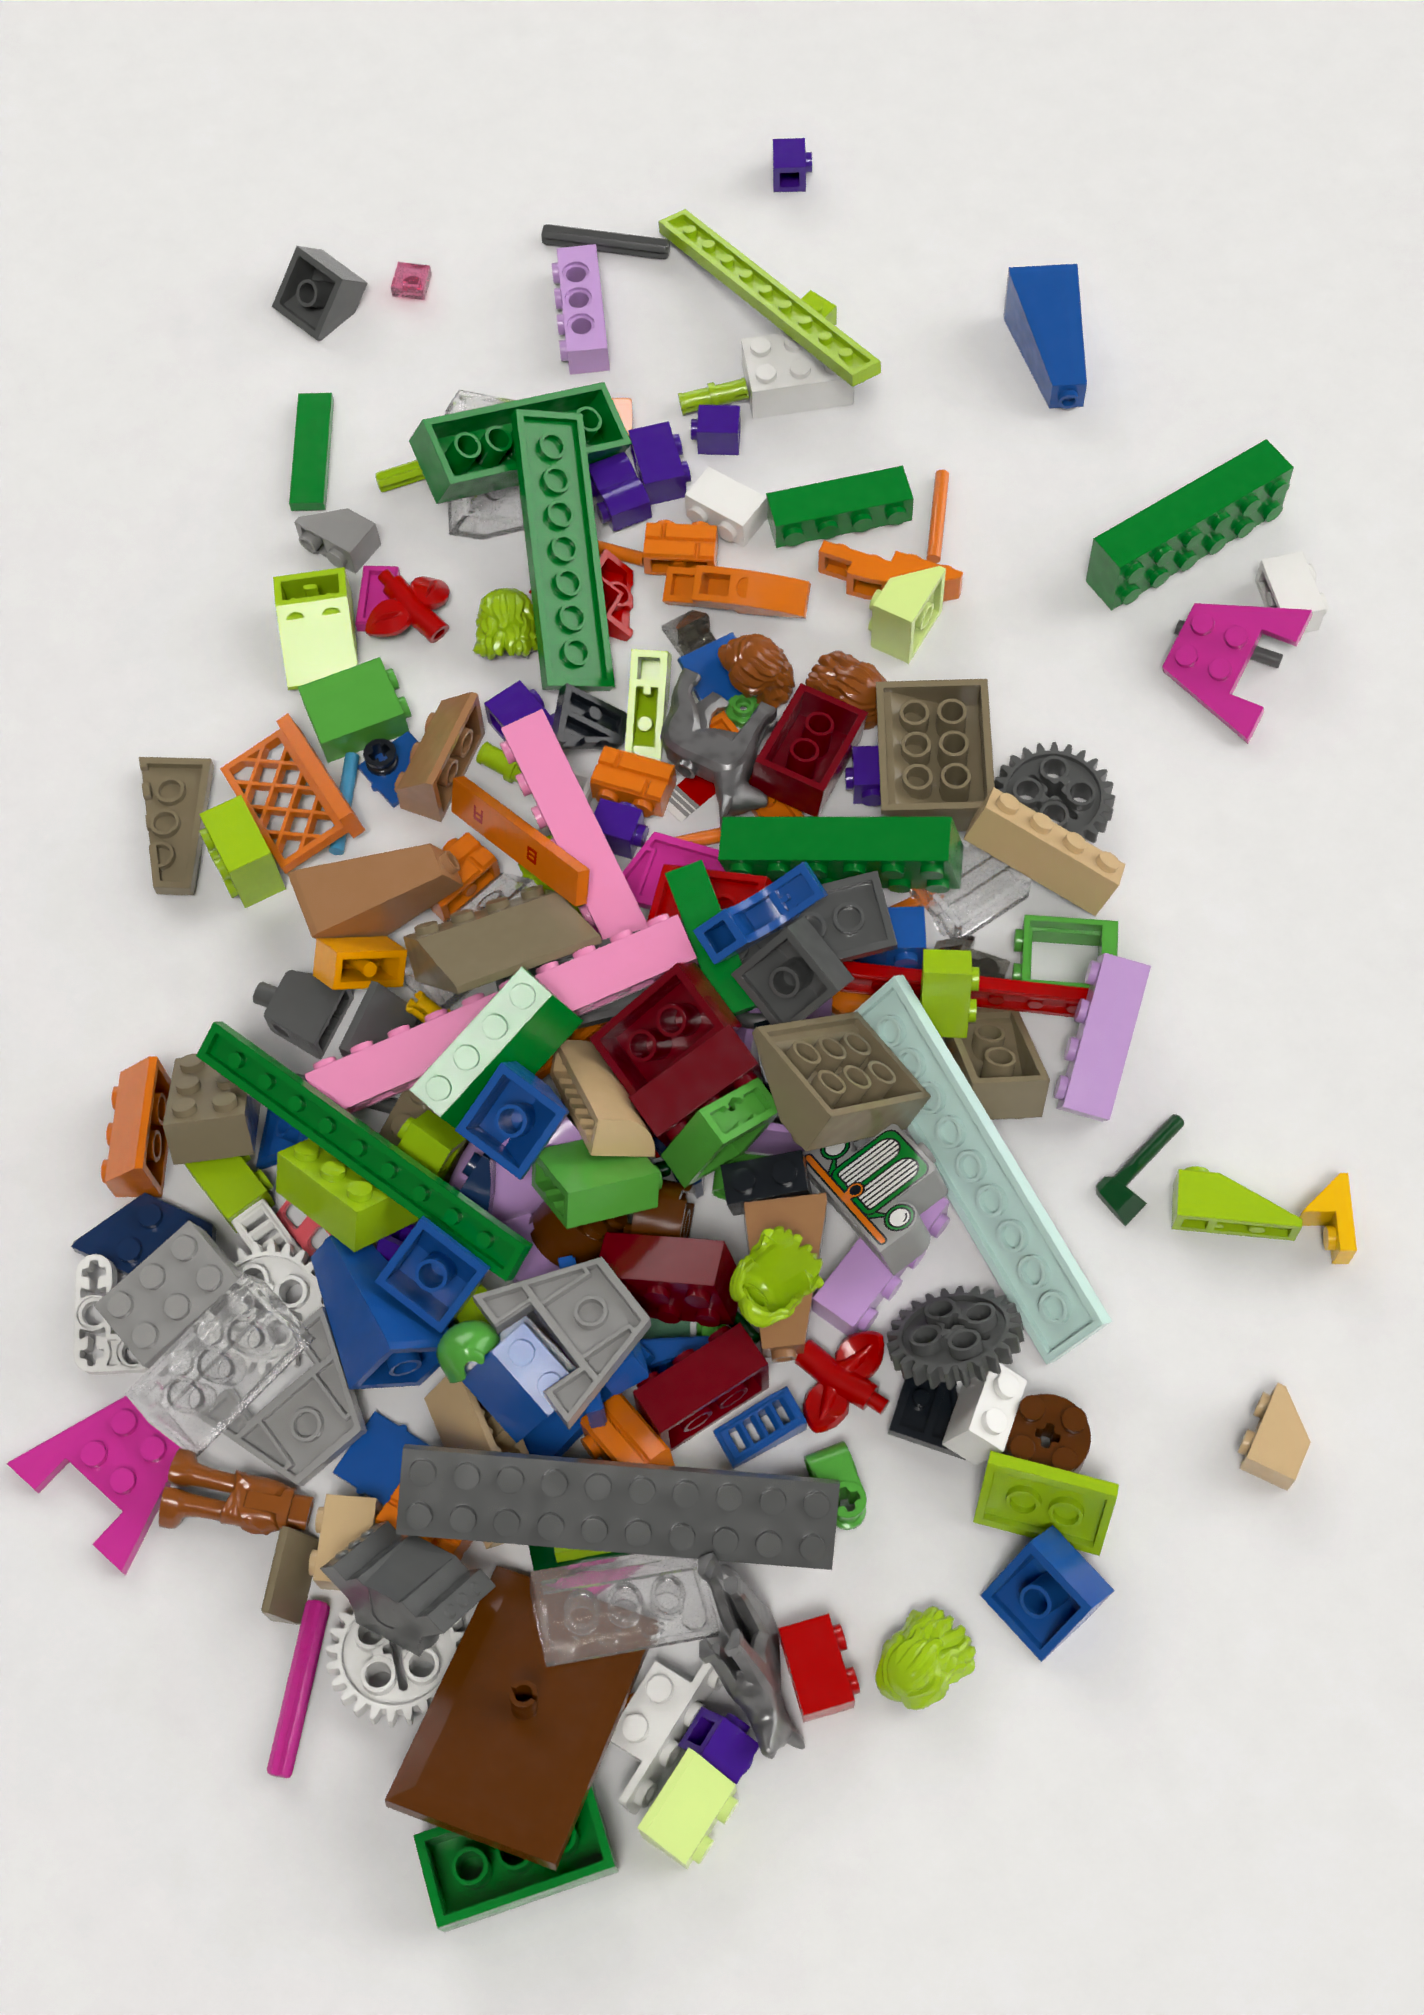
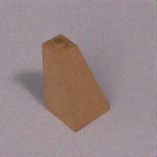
[288,843,464,939]
[744,1193,827,1363]

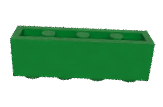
[766,465,914,548]

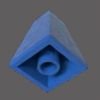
[1003,264,1087,409]
[310,1235,449,1390]

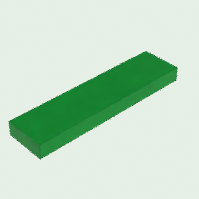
[289,393,334,511]
[665,860,757,1016]

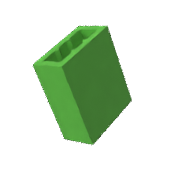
[298,657,412,763]
[531,1139,663,1229]

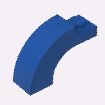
[693,861,828,965]

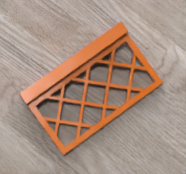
[220,713,366,874]

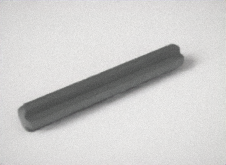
[541,224,670,259]

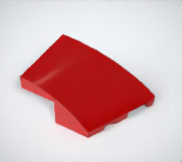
[529,548,633,642]

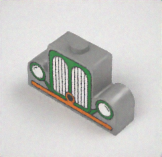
[803,1124,948,1276]

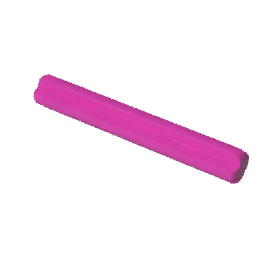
[267,1600,330,1778]

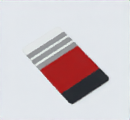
[666,775,716,821]

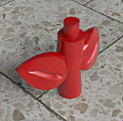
[365,569,450,643]
[794,1331,890,1434]

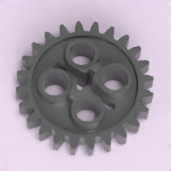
[994,742,1115,843]
[887,1286,1024,1390]

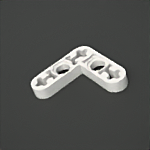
[73,1254,197,1375]

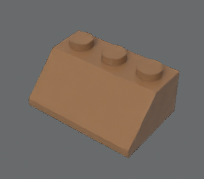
[394,692,485,822]

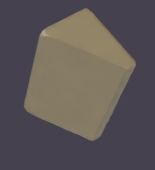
[261,1526,319,1625]

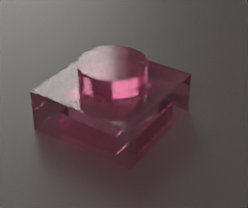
[391,262,432,300]

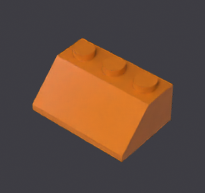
[101,1056,171,1198]

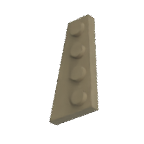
[139,757,214,895]

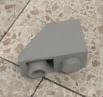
[294,508,381,574]

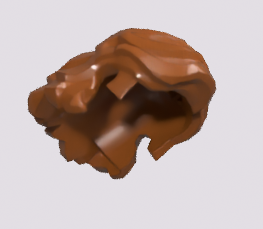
[718,634,795,709]
[805,650,886,730]

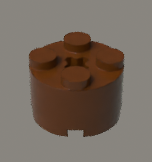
[623,1179,695,1238]
[529,1201,628,1267]
[1001,1394,1091,1473]

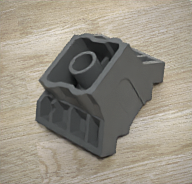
[320,1521,496,1657]

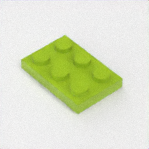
[973,1451,1119,1556]

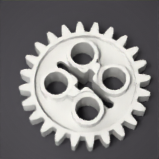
[206,1240,325,1376]
[326,1612,465,1728]

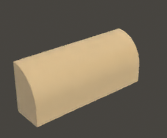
[550,1040,655,1157]
[424,1364,529,1549]

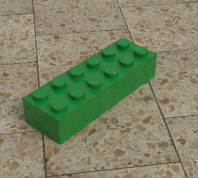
[409,382,632,504]
[1086,439,1294,611]
[718,817,964,893]

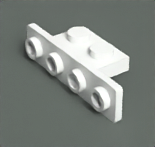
[610,1661,723,1815]

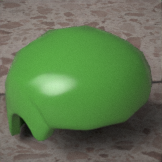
[436,1320,500,1383]

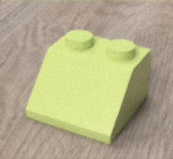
[868,566,946,664]
[637,1748,739,1869]

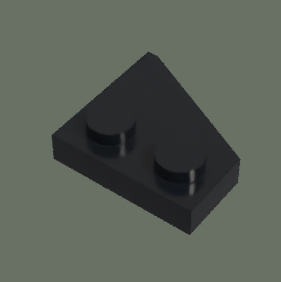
[552,683,627,749]
[888,1377,966,1460]

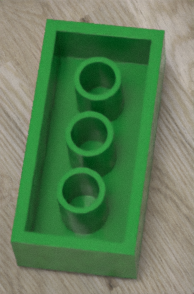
[413,1784,619,1932]

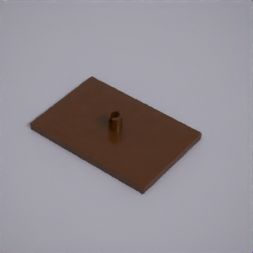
[385,1566,657,1871]

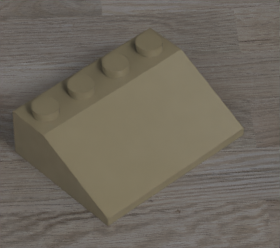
[876,679,995,831]
[403,885,602,994]
[752,1012,931,1152]

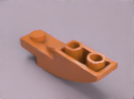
[818,540,963,602]
[662,565,811,619]

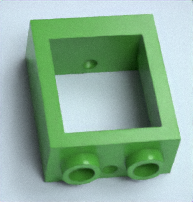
[1012,915,1118,988]
[661,1077,778,1188]

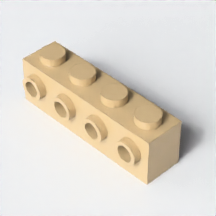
[964,787,1126,916]

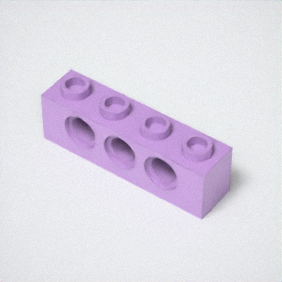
[552,244,610,375]

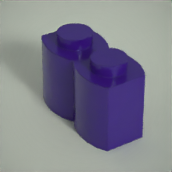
[589,452,652,532]

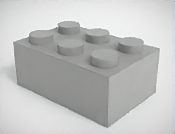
[94,1221,255,1374]

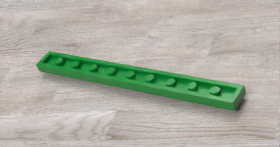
[196,1021,533,1282]

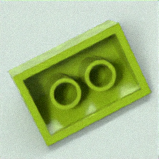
[276,1138,418,1252]

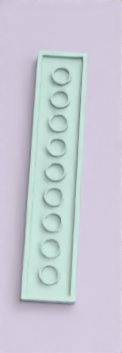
[854,975,1112,1365]

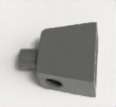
[253,970,354,1060]

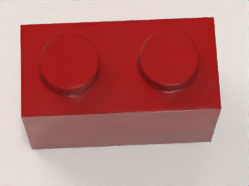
[778,1613,860,1723]

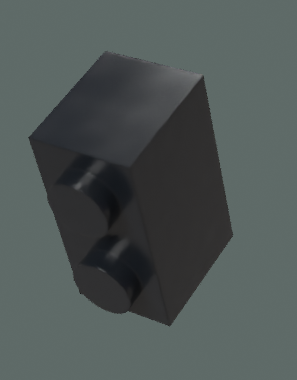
[720,1150,812,1216]

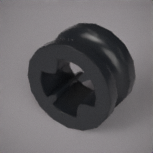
[363,739,399,776]

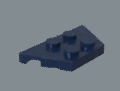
[71,1193,217,1276]

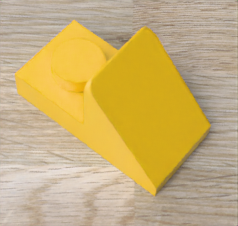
[1299,1173,1357,1264]

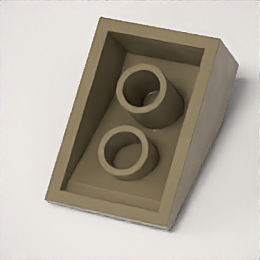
[945,1008,1050,1120]

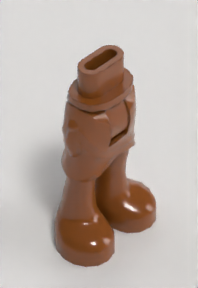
[158,1448,314,1535]

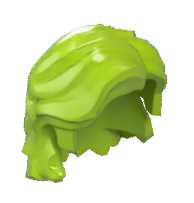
[473,588,538,660]
[729,1226,824,1328]
[875,1606,976,1710]

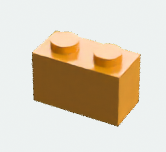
[313,936,407,990]

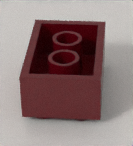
[750,683,868,817]
[589,962,742,1096]
[628,1024,762,1147]
[599,1232,738,1327]
[632,1323,769,1451]

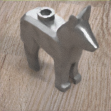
[660,668,777,829]
[698,1552,805,1759]

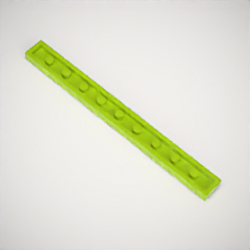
[658,209,881,387]

